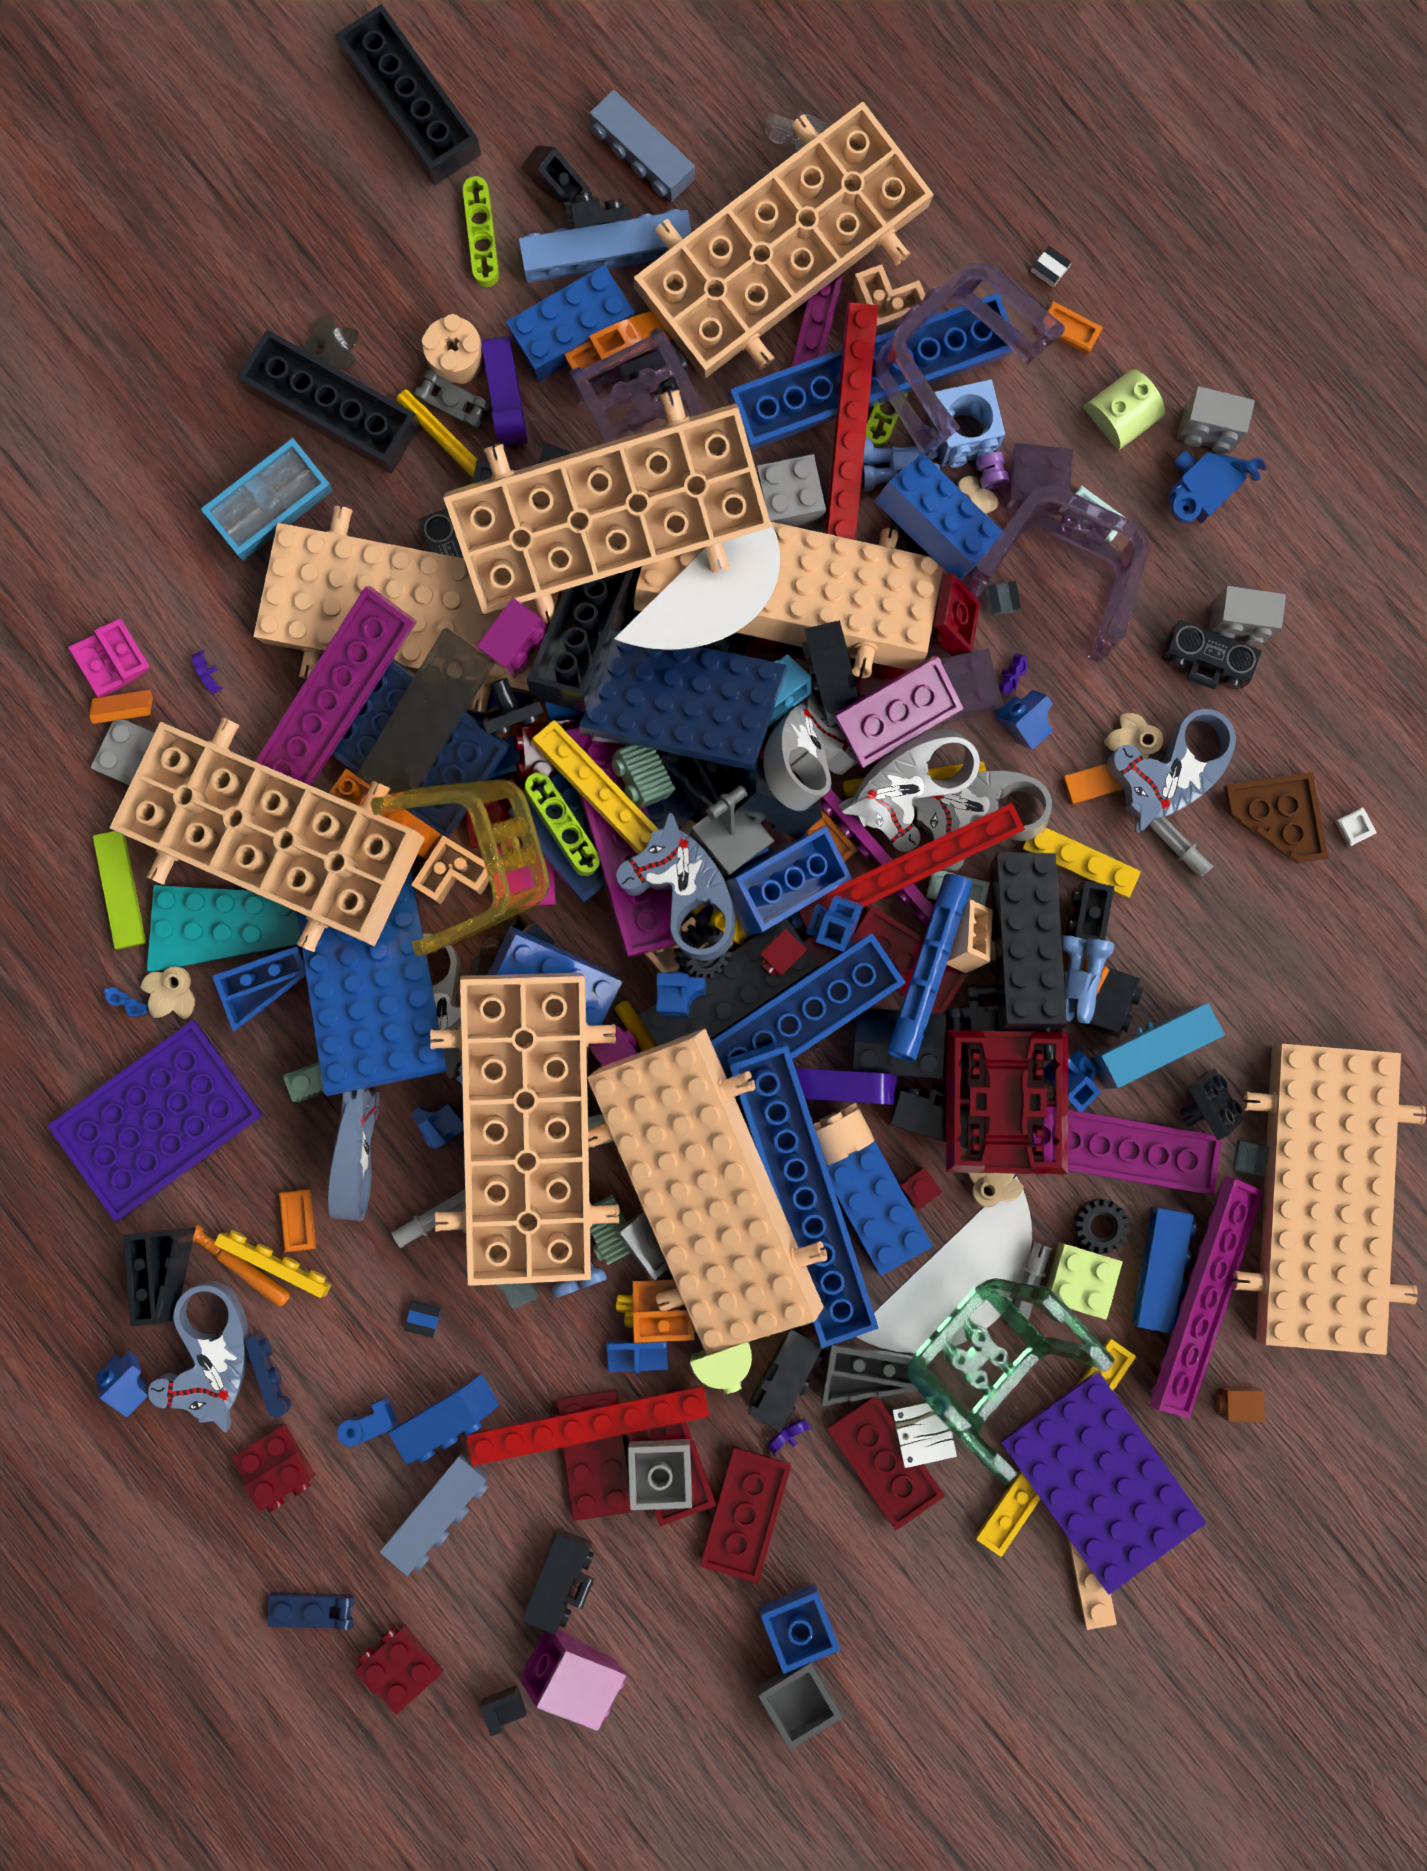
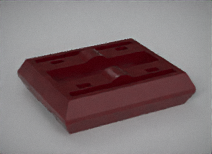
[946,1030,1068,1175]

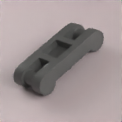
[413,370,491,430]

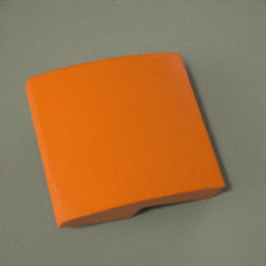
[633,1279,695,1343]

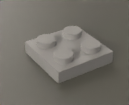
[91,719,155,786]

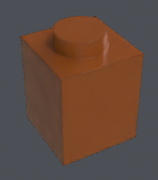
[1216,1387,1265,1422]

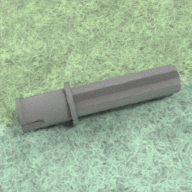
[1149,817,1214,879]
[391,1190,466,1248]
[1008,1242,1052,1332]

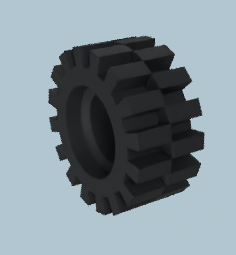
[674,921,732,980]
[1072,1199,1130,1254]

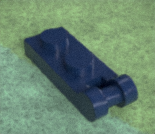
[244,1332,292,1418]
[268,1593,354,1630]

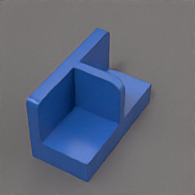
[606,1339,668,1373]

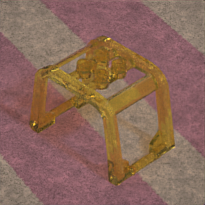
[370,779,549,957]

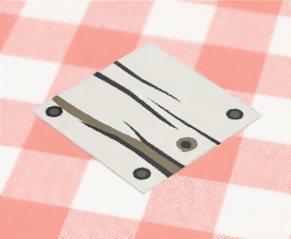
[893,1399,957,1468]

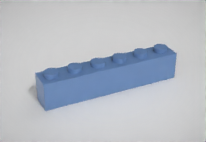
[519,209,692,283]

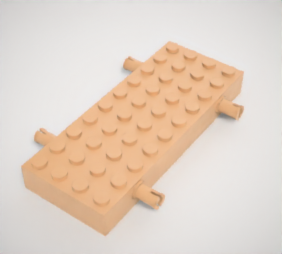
[634,102,934,379]
[443,390,771,624]
[253,506,564,714]
[634,521,943,678]
[110,717,425,952]
[430,973,619,1286]
[587,1029,827,1354]
[1233,1044,1426,1355]

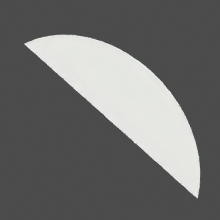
[614,522,780,649]
[856,1176,1032,1353]

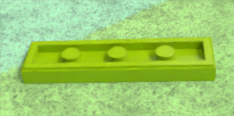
[93,831,146,950]

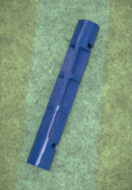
[887,874,973,1062]

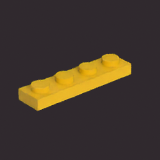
[1021,828,1141,899]
[214,1230,331,1298]

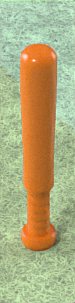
[193,1225,290,1307]

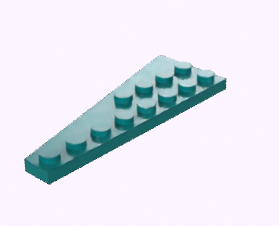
[147,885,300,972]

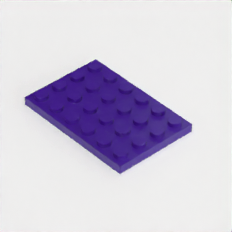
[47,1020,263,1222]
[1000,1371,1206,1595]

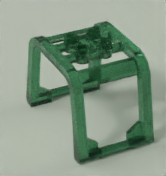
[907,1278,1115,1485]

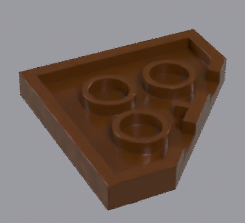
[1224,772,1328,864]

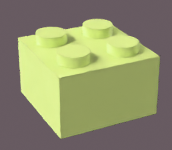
[1043,1242,1123,1320]

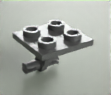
[691,786,774,876]

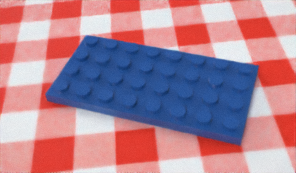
[297,869,448,1096]

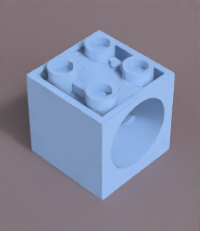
[929,379,1005,468]

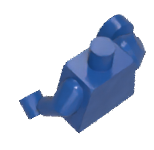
[1169,451,1267,524]

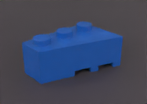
[212,945,306,1032]
[388,1374,500,1465]

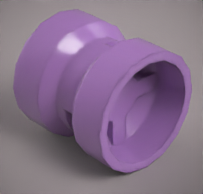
[975,452,1010,490]

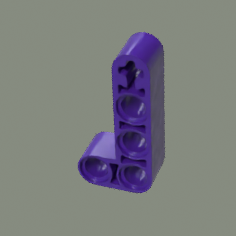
[481,335,528,447]
[795,1068,897,1105]

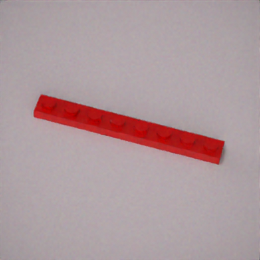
[825,302,879,540]
[799,803,1025,929]
[466,1385,710,1466]

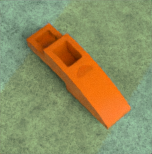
[564,311,672,383]
[329,769,443,860]

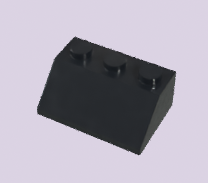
[853,1008,946,1079]

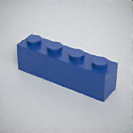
[1131,1207,1196,1334]

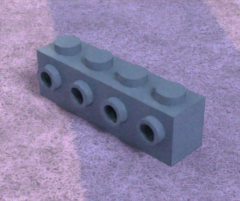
[590,90,695,202]
[379,1452,490,1576]

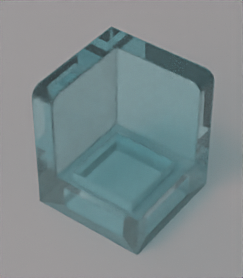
[497,1283,540,1309]

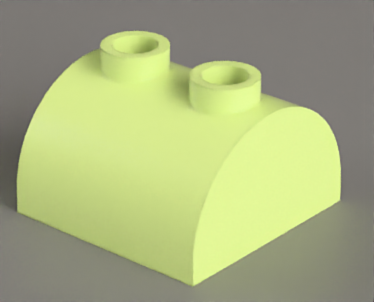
[1083,369,1165,451]
[690,1342,752,1394]

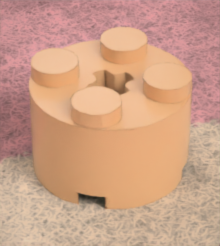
[422,314,484,384]
[813,1102,875,1166]

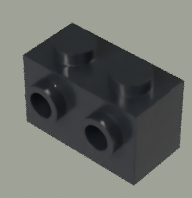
[1066,881,1114,940]
[1085,966,1144,1039]

